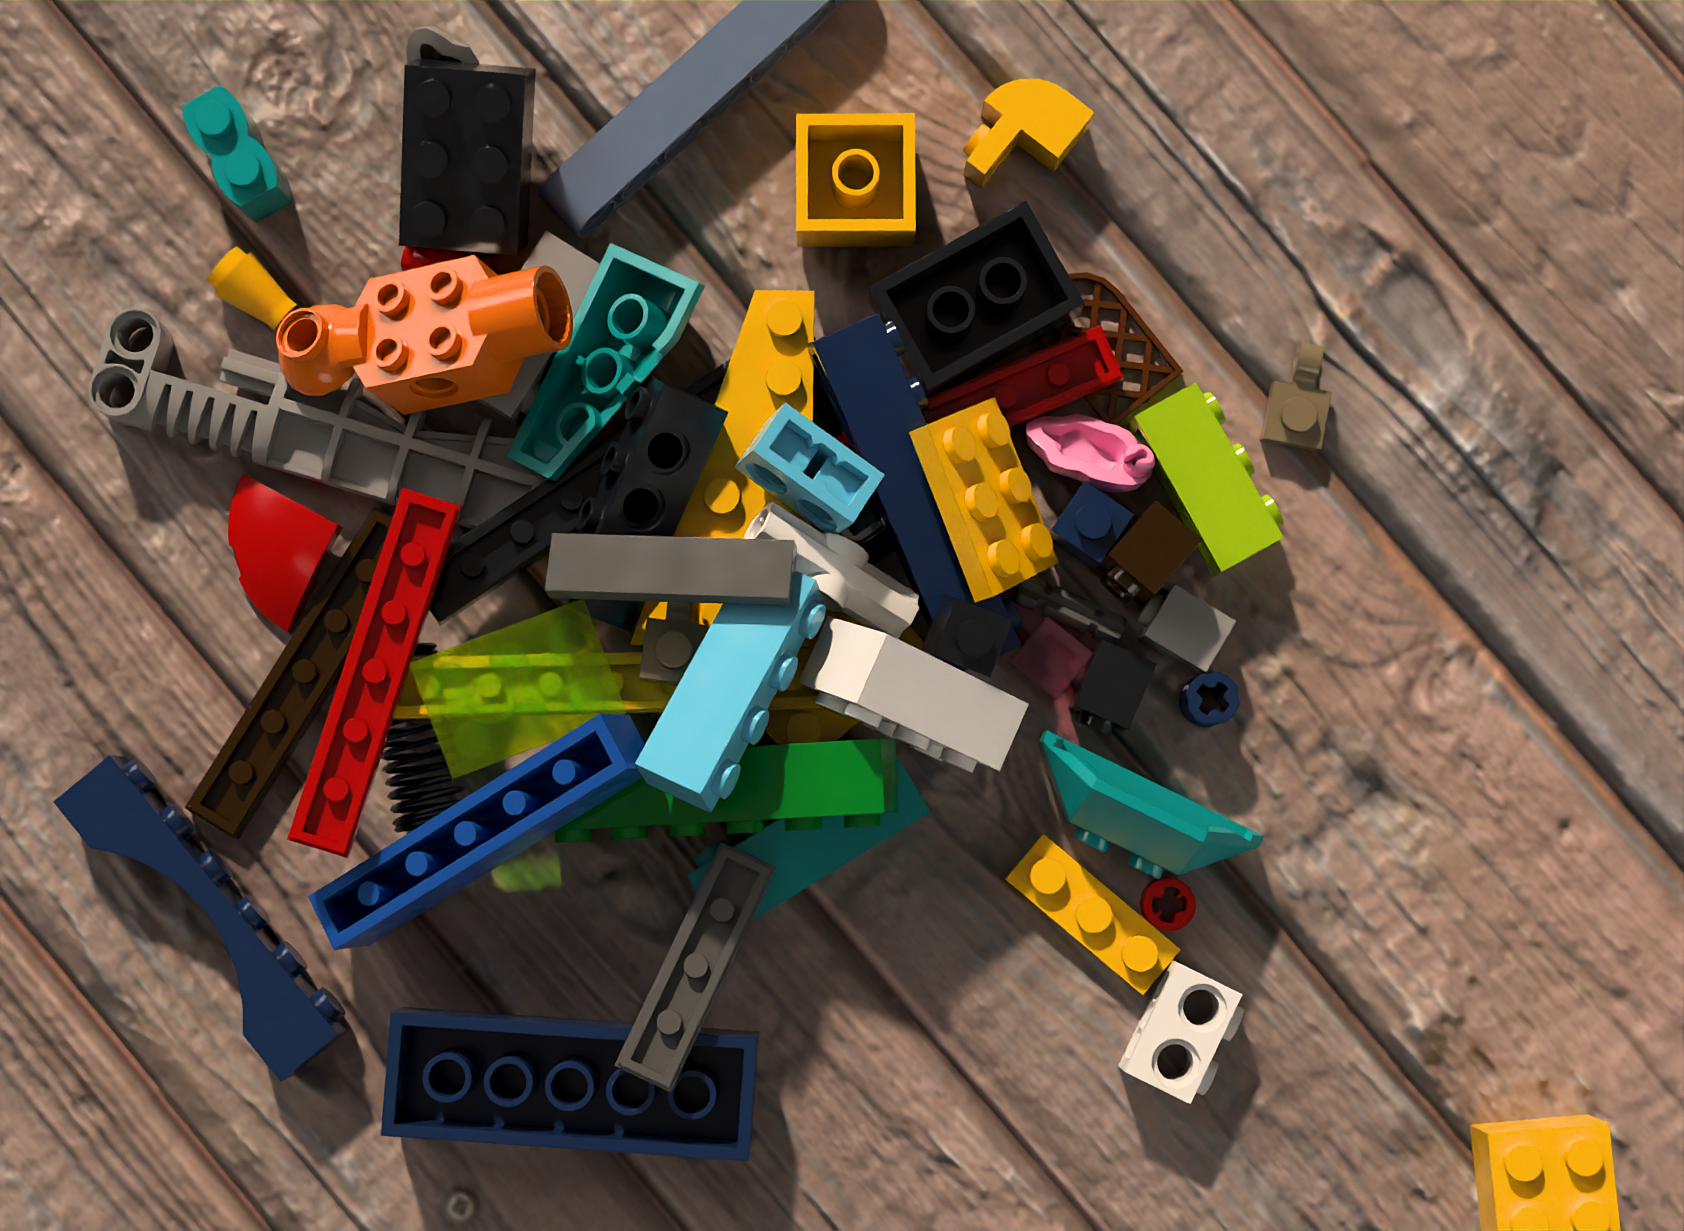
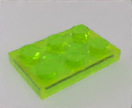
[409,599,627,779]

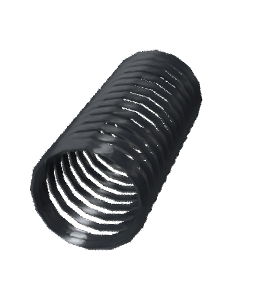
[381,642,465,833]

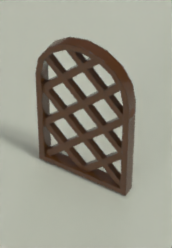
[1040,272,1183,425]

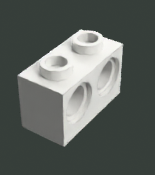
[1118,960,1244,1104]

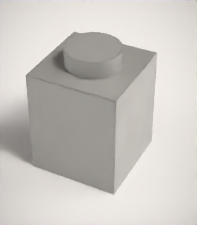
[1136,584,1236,675]

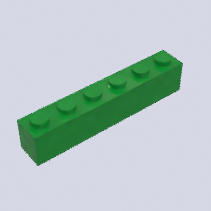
[555,738,899,843]

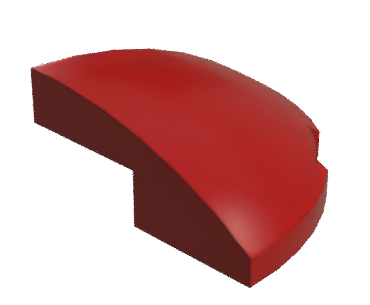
[228,474,343,633]

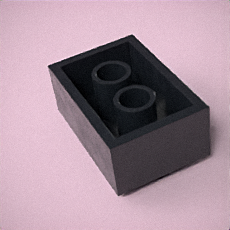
[399,59,536,256]
[869,201,1085,398]

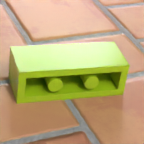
[1127,382,1284,577]

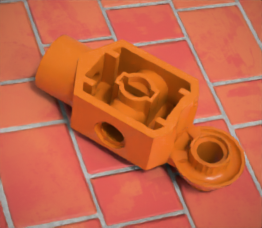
[276,255,573,415]

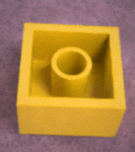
[796,113,916,247]
[1470,1114,1621,1231]

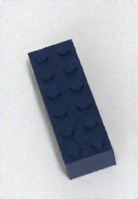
[381,1007,759,1161]

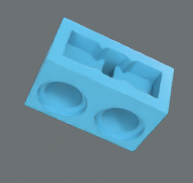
[734,402,885,534]

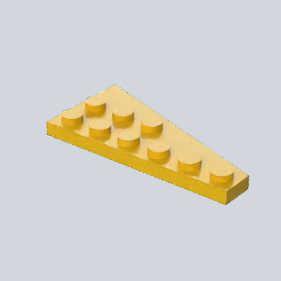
[630,290,814,648]

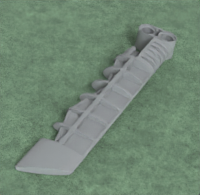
[88,307,645,529]

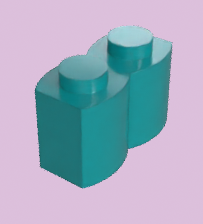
[182,85,292,223]

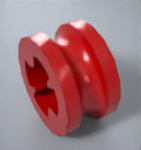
[1139,877,1196,932]

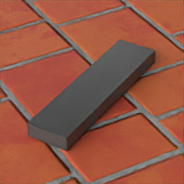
[545,533,797,606]
[614,842,776,1092]

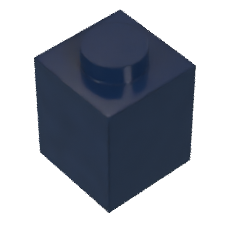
[1049,481,1134,570]

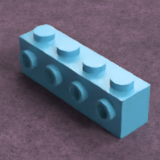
[635,571,826,813]

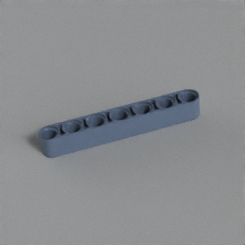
[538,0,847,238]

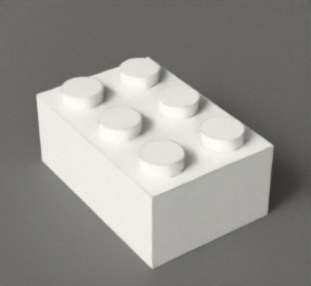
[798,616,1029,773]

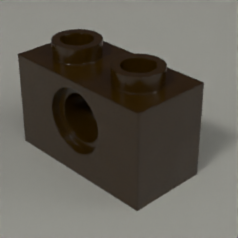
[1097,500,1202,605]

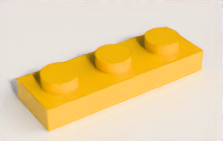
[1004,834,1181,995]

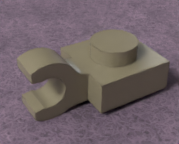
[1260,342,1332,451]
[639,602,708,686]

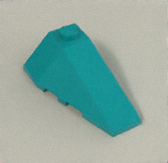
[506,243,705,482]

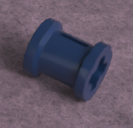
[1179,672,1240,727]

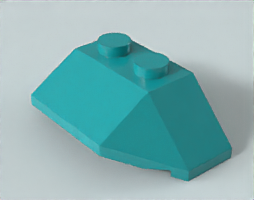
[1037,730,1264,880]

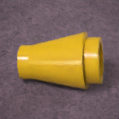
[207,246,298,331]

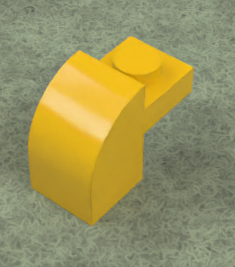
[963,78,1095,189]

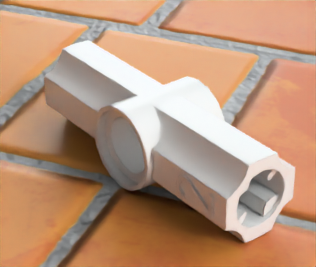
[744,502,920,639]

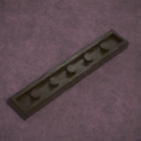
[185,506,392,839]

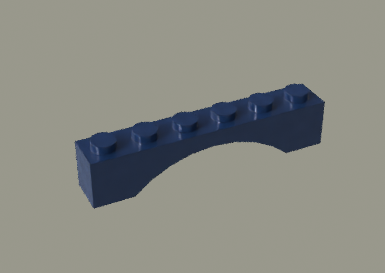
[53,755,349,1082]

